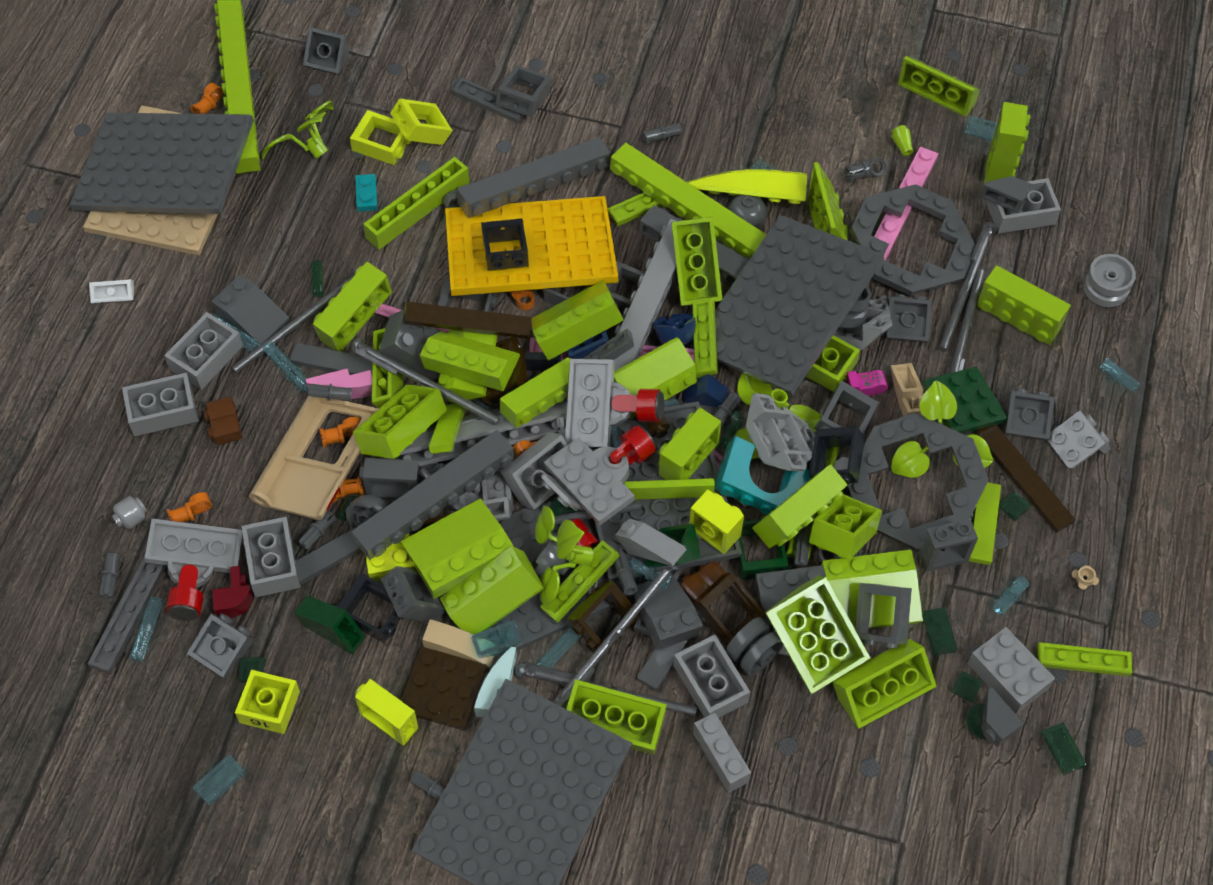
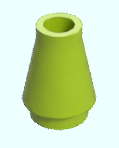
[891,125,913,156]

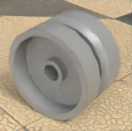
[1083,254,1136,307]

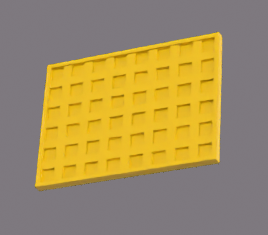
[445,196,618,296]

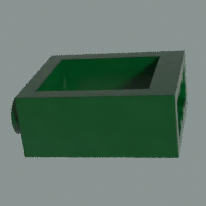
[738,518,788,580]

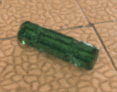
[311,260,324,297]

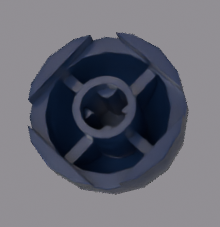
[653,314,696,345]

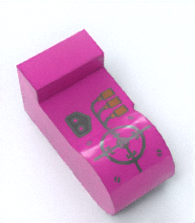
[845,370,888,396]

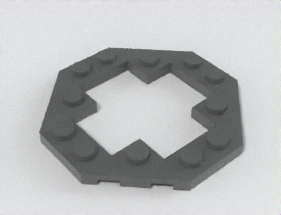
[850,184,976,296]
[847,413,989,551]

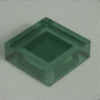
[999,491,1031,522]
[239,657,265,683]
[951,671,983,703]

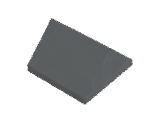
[303,27,349,74]

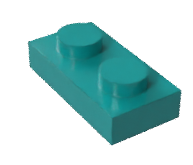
[355,174,378,212]

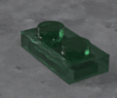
[922,607,958,656]
[1041,722,1086,776]

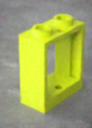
[390,98,453,145]
[350,110,411,165]
[355,679,418,746]

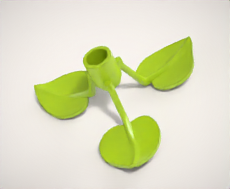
[261,100,334,159]
[734,373,821,460]
[891,380,993,478]
[535,506,593,610]

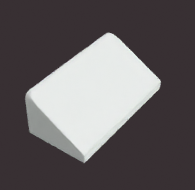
[89,279,134,303]

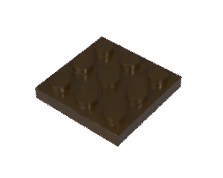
[401,647,487,731]

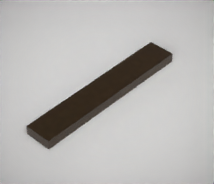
[404,301,532,339]
[975,425,1076,533]

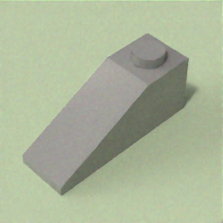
[615,519,687,566]

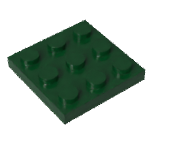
[921,366,1007,434]

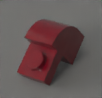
[213,566,253,618]

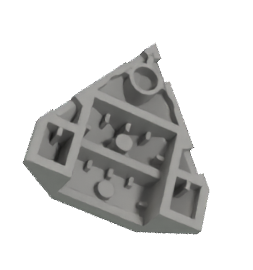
[834,295,892,350]
[746,393,816,472]
[458,467,514,521]

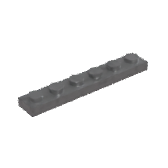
[87,556,167,674]

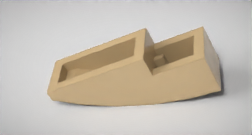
[891,363,923,417]
[422,619,497,669]

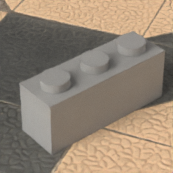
[693,713,751,793]

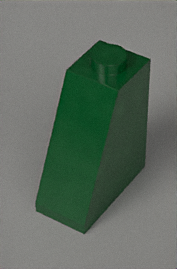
[294,596,366,655]

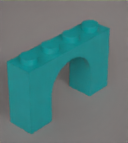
[714,436,811,515]

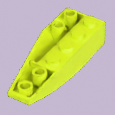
[686,169,807,204]

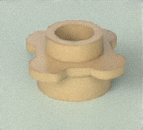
[1072,566,1099,590]

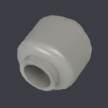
[111,496,147,529]

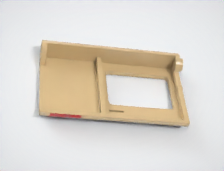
[249,396,379,520]

